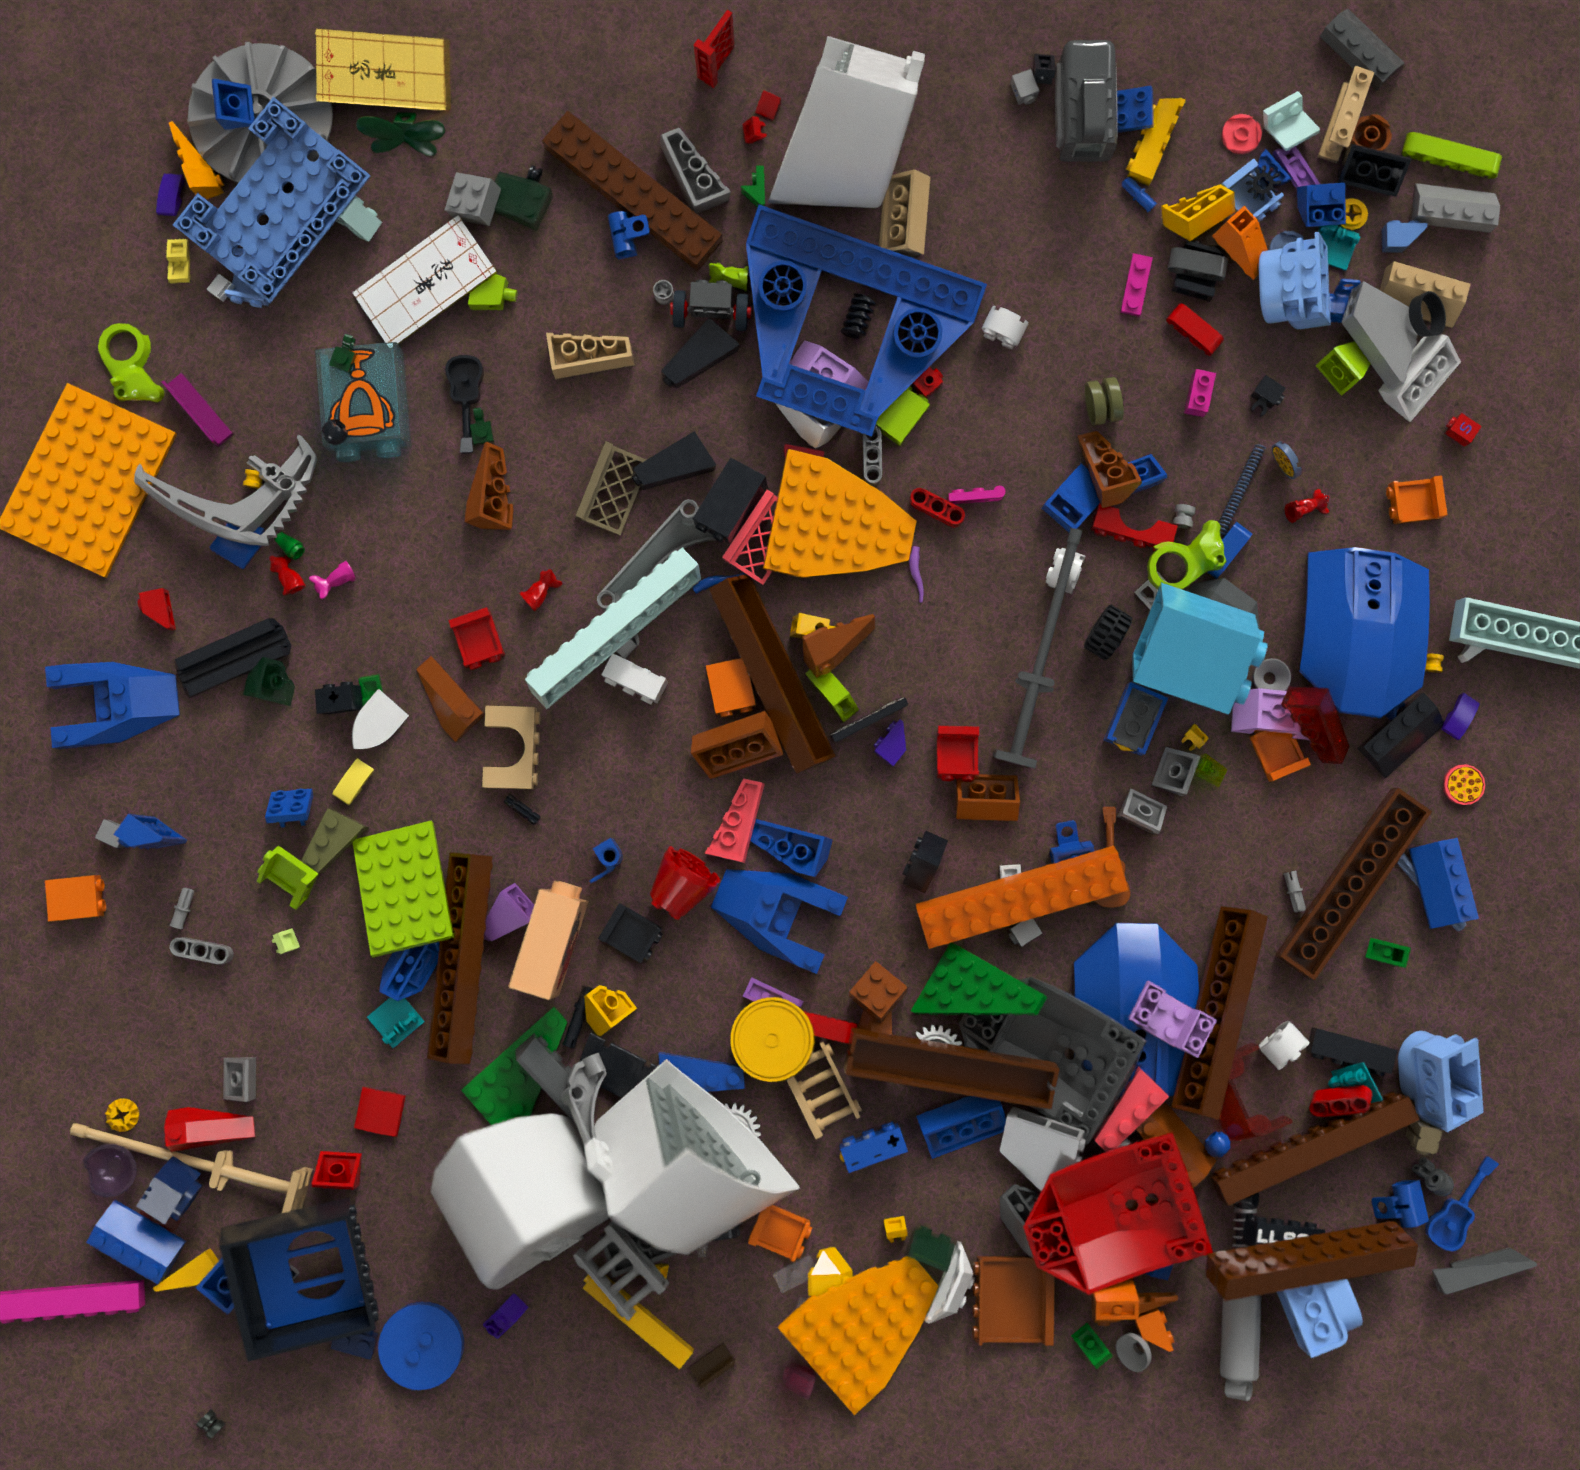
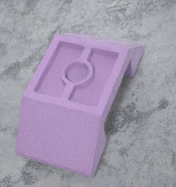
[789,340,868,390]
[1231,688,1315,740]
[1128,981,1216,1058]

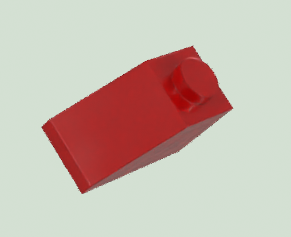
[138,588,176,631]

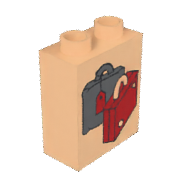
[509,881,589,1000]

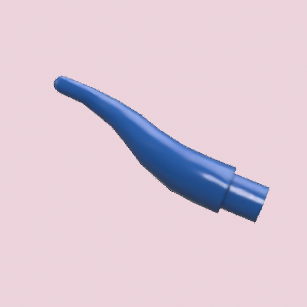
[692,572,745,594]

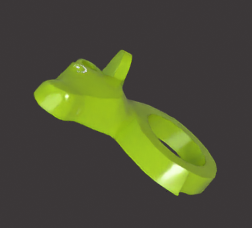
[98,323,164,402]
[1147,520,1226,590]

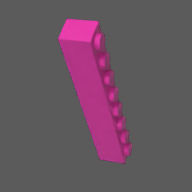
[0,1280,146,1324]

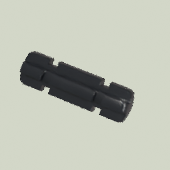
[504,794,541,825]

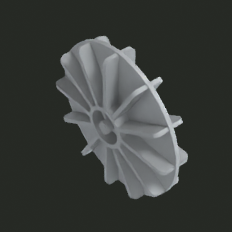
[187,42,333,183]

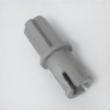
[1283,871,1306,912]
[170,888,194,929]

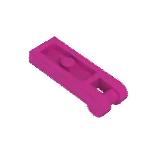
[947,486,1006,504]

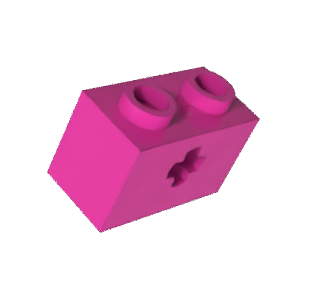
[1184,369,1216,417]

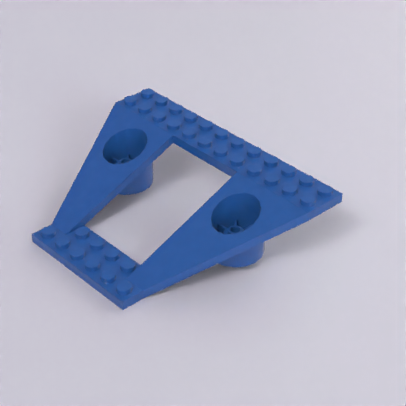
[746,205,987,437]

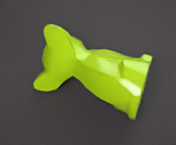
[708,263,749,291]

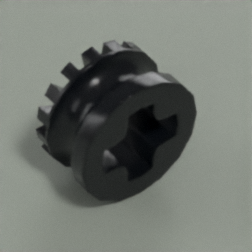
[526,165,543,186]

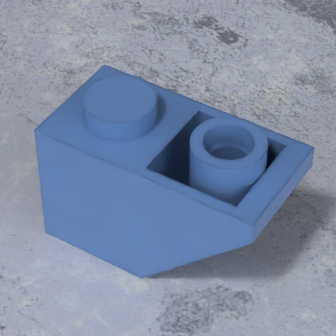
[1382,220,1427,252]

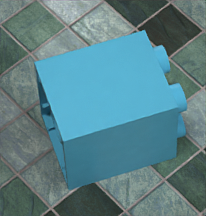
[1132,583,1267,714]

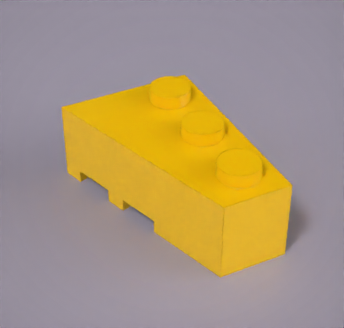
[1161,184,1235,241]

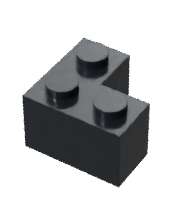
[902,831,948,893]

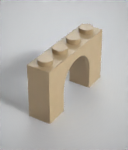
[482,706,540,790]

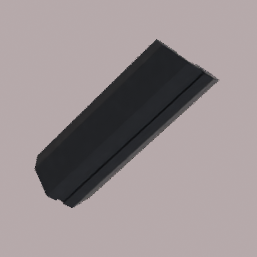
[174,618,291,698]

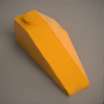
[169,121,224,200]

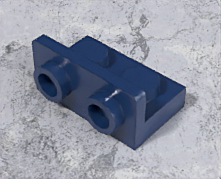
[330,1330,379,1360]

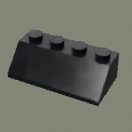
[1357,692,1444,778]

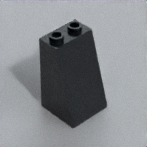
[693,457,769,544]

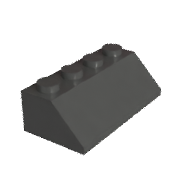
[1320,9,1404,91]
[515,1033,576,1120]

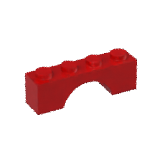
[1090,503,1178,552]

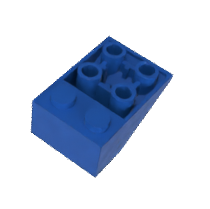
[1041,464,1100,533]

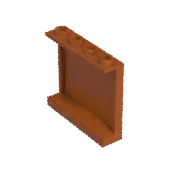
[972,1256,1055,1346]

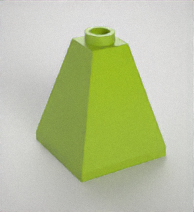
[1316,341,1370,396]

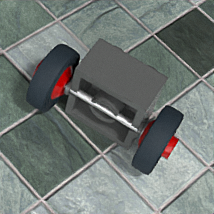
[670,280,751,331]

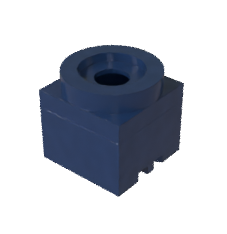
[136,1156,203,1224]

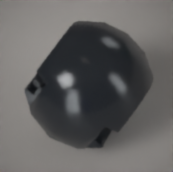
[322,419,348,445]

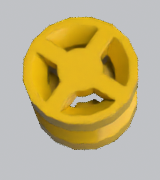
[243,469,263,489]
[1425,653,1444,673]

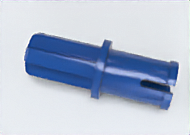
[1121,177,1157,213]

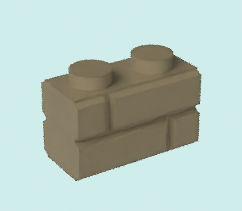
[1405,1116,1442,1155]

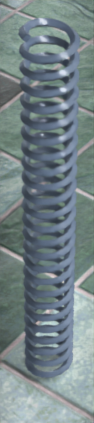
[1219,444,1266,535]

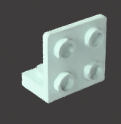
[1263,91,1320,151]

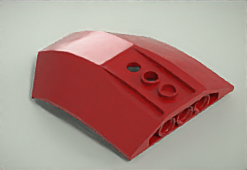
[1023,1132,1213,1295]

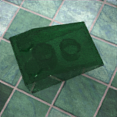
[494,171,554,231]

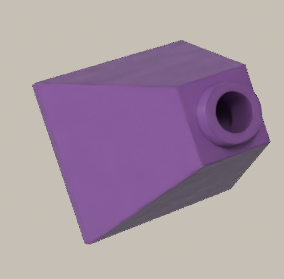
[484,883,534,941]

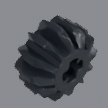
[1246,165,1281,201]

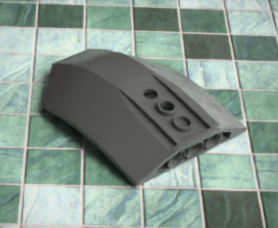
[959,977,1147,1144]

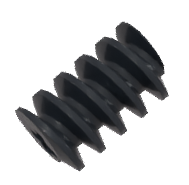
[841,293,876,339]

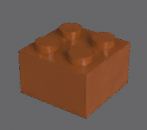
[849,961,908,1023]

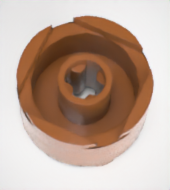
[1345,114,1392,151]

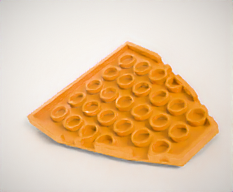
[763,449,917,578]
[778,1255,939,1415]

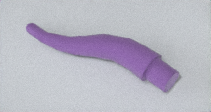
[909,546,924,602]

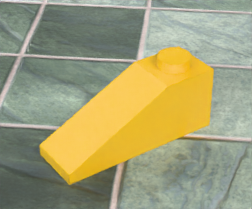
[153,1248,219,1292]

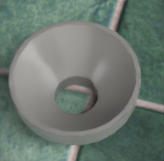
[1253,658,1291,691]
[1116,1333,1151,1372]

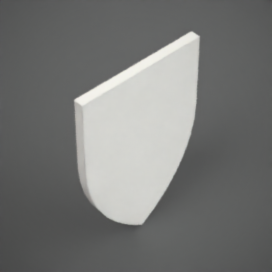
[352,689,409,749]

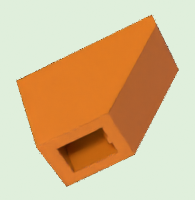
[1134,1308,1174,1352]

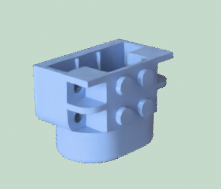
[1259,232,1331,329]
[1398,1031,1483,1132]
[1277,1279,1363,1358]

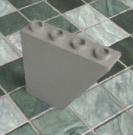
[1342,281,1423,390]
[1000,1107,1086,1191]

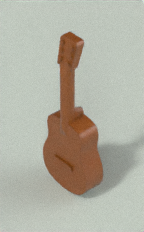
[1094,807,1130,908]

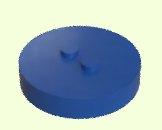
[378,1302,464,1390]

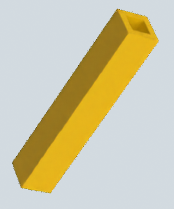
[583,1274,694,1370]

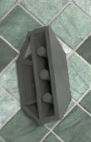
[1188,578,1260,630]
[1000,1184,1038,1257]

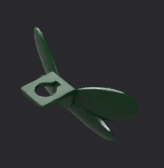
[356,112,445,156]

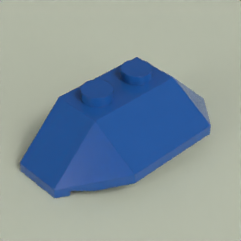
[379,941,440,1001]

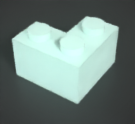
[335,196,382,242]

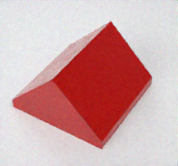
[311,1151,362,1190]

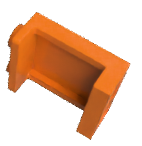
[1386,475,1448,524]
[706,658,756,718]
[1250,730,1311,782]
[45,875,106,922]
[748,1205,812,1262]
[1092,1278,1139,1320]

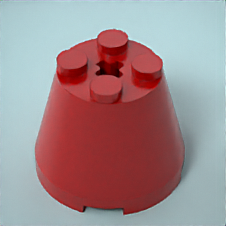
[650,846,720,920]

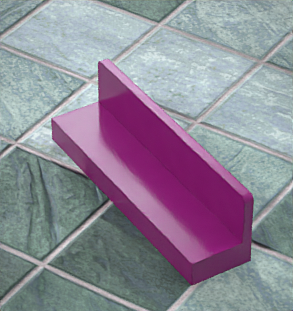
[161,373,234,447]

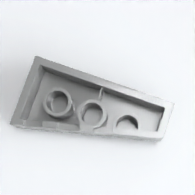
[660,128,731,214]

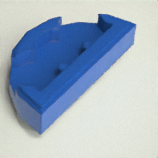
[1258,149,1292,185]

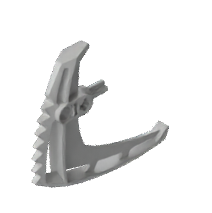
[134,435,317,546]

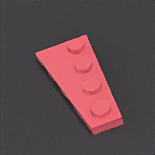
[705,778,765,863]
[1093,1066,1169,1152]

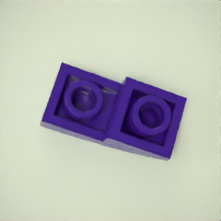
[156,174,185,216]
[1441,693,1480,740]

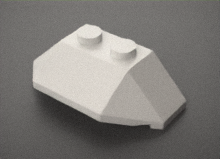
[925,1241,975,1324]

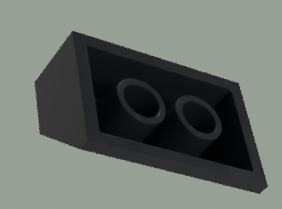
[1337,144,1411,197]

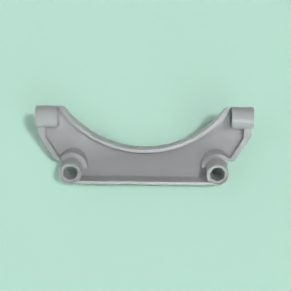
[597,499,741,659]
[562,1053,632,1233]

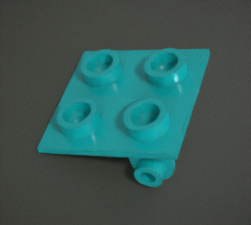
[1318,225,1360,271]
[367,998,425,1048]
[1328,1062,1383,1103]

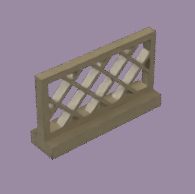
[575,441,646,536]

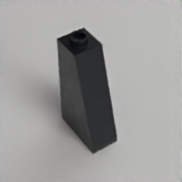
[661,318,740,389]
[631,431,716,490]

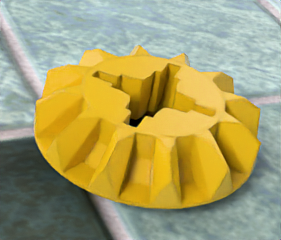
[1341,198,1368,231]
[105,1098,139,1132]

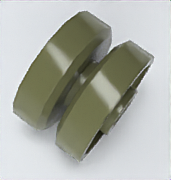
[1084,377,1124,426]

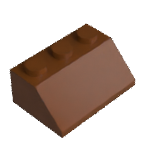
[955,774,1020,821]

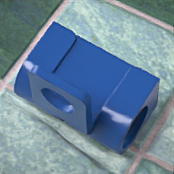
[608,211,650,260]
[1329,279,1361,323]
[1049,820,1094,864]
[589,838,623,884]
[1371,1180,1429,1228]

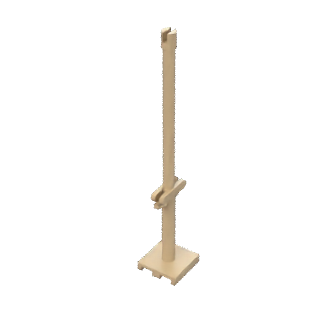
[70,1123,313,1213]

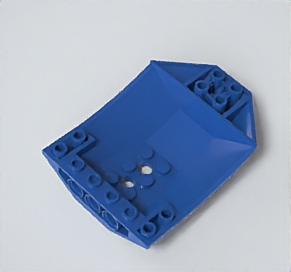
[1299,547,1430,718]
[1074,923,1199,1097]

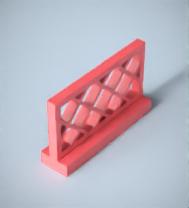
[722,490,777,585]

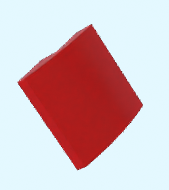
[354,1087,406,1137]

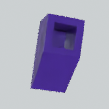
[873,719,906,767]
[483,1293,529,1339]

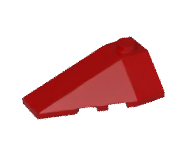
[164,1107,256,1152]

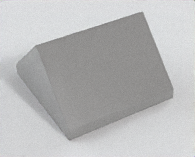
[1152,747,1201,796]
[1117,788,1167,835]
[223,1057,256,1102]

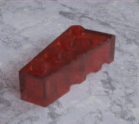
[1281,687,1350,764]

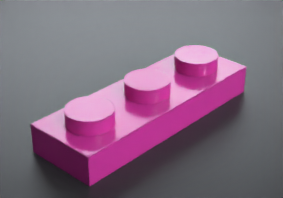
[1120,253,1153,317]

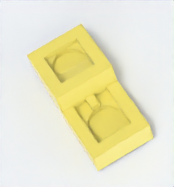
[166,239,190,283]
[332,758,374,805]

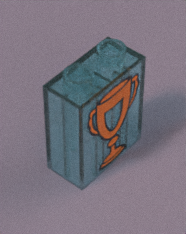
[315,342,412,462]

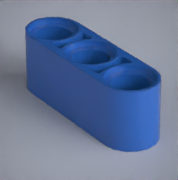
[1207,521,1252,579]

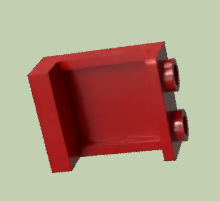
[448,607,505,670]
[937,726,979,782]

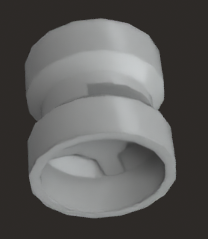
[653,280,674,305]
[1172,504,1196,529]

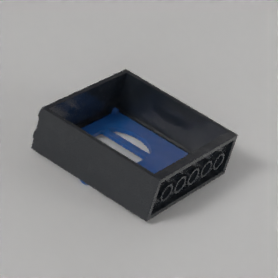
[219,1197,379,1362]

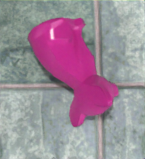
[309,561,355,599]

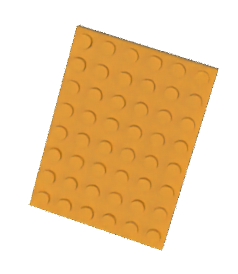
[0,383,177,578]

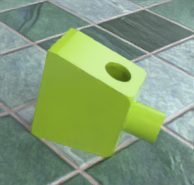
[468,273,518,310]

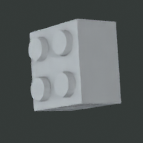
[445,172,501,226]

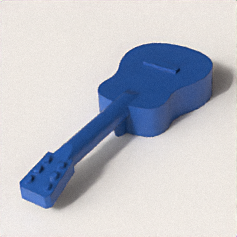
[1425,1156,1498,1251]

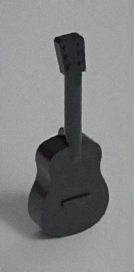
[445,355,484,454]

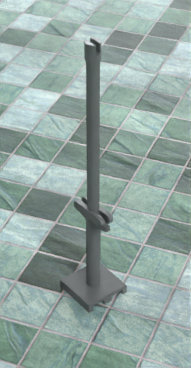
[992,528,1082,768]

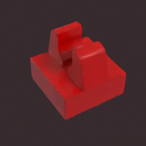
[743,116,767,144]

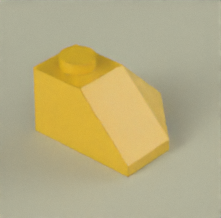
[584,985,637,1036]
[808,1247,853,1296]

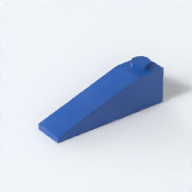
[750,819,833,877]

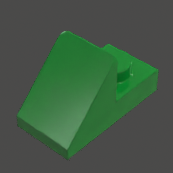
[741,165,765,207]
[1365,938,1411,968]
[1071,1323,1113,1369]

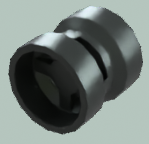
[195,1409,225,1440]

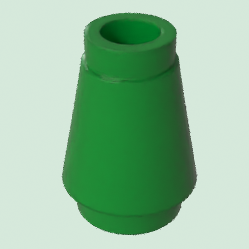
[275,532,305,560]

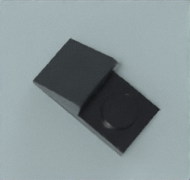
[1033,54,1056,84]

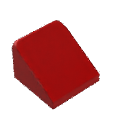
[755,91,781,121]

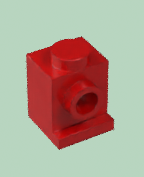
[911,367,943,398]

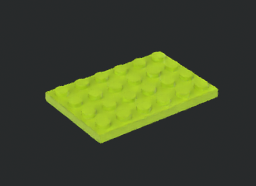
[353,820,454,958]

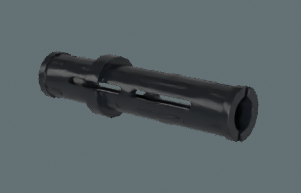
[562,985,593,1048]

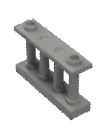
[573,1221,669,1321]

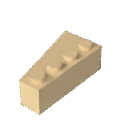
[546,333,634,379]

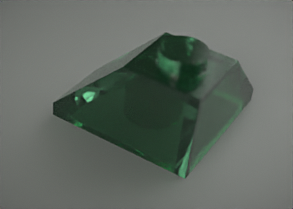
[243,657,295,706]

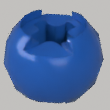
[1205,1131,1231,1157]

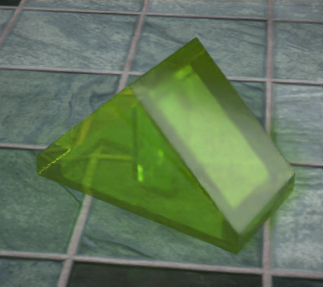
[1194,753,1228,787]

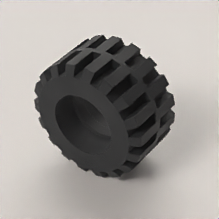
[1084,604,1132,661]

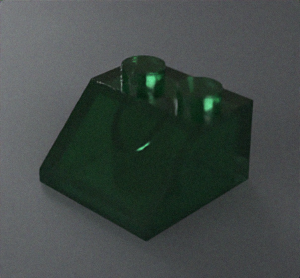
[906,1225,955,1272]

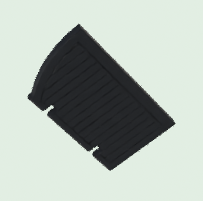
[579,1032,658,1098]

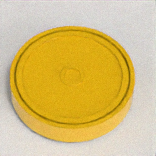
[730,997,815,1082]

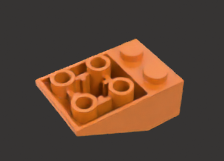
[1212,206,1268,280]

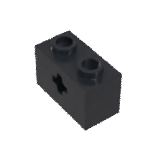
[315,682,363,715]

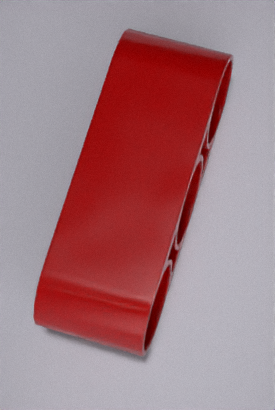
[1166,303,1224,356]
[910,488,965,528]
[804,1011,858,1044]
[1309,1085,1373,1117]

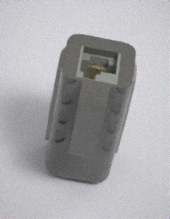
[1055,40,1117,162]

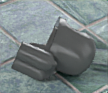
[1412,1157,1454,1197]

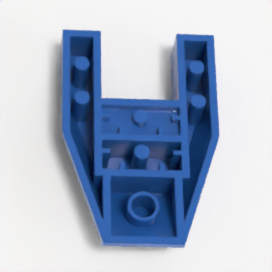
[45,662,180,749]
[711,869,848,974]

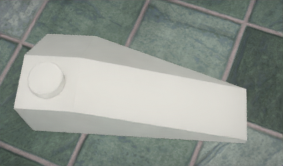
[775,403,841,448]

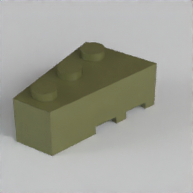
[301,809,369,873]

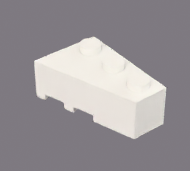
[602,654,668,705]

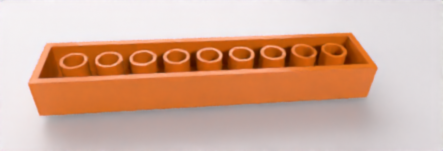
[916,846,1129,949]

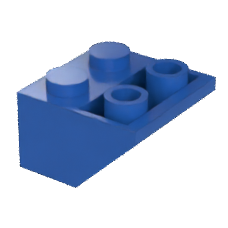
[1297,183,1346,227]

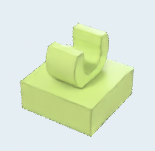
[272,928,300,954]

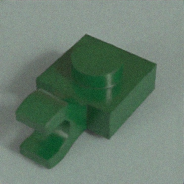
[329,334,357,373]
[470,407,494,445]

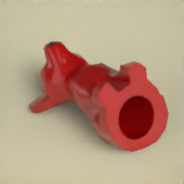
[1285,489,1329,523]
[269,555,306,596]
[519,569,563,611]

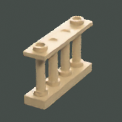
[1318,66,1374,163]
[787,1041,862,1139]

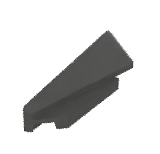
[1432,1247,1537,1295]

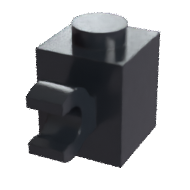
[1250,375,1286,417]

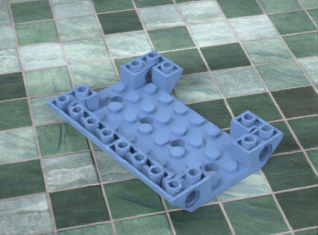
[173,97,371,304]

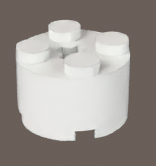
[982,306,1029,349]
[1046,548,1085,594]
[1258,1021,1310,1070]

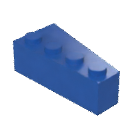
[659,1052,745,1092]

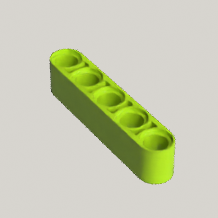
[1402,132,1502,179]

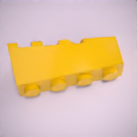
[1126,98,1185,186]

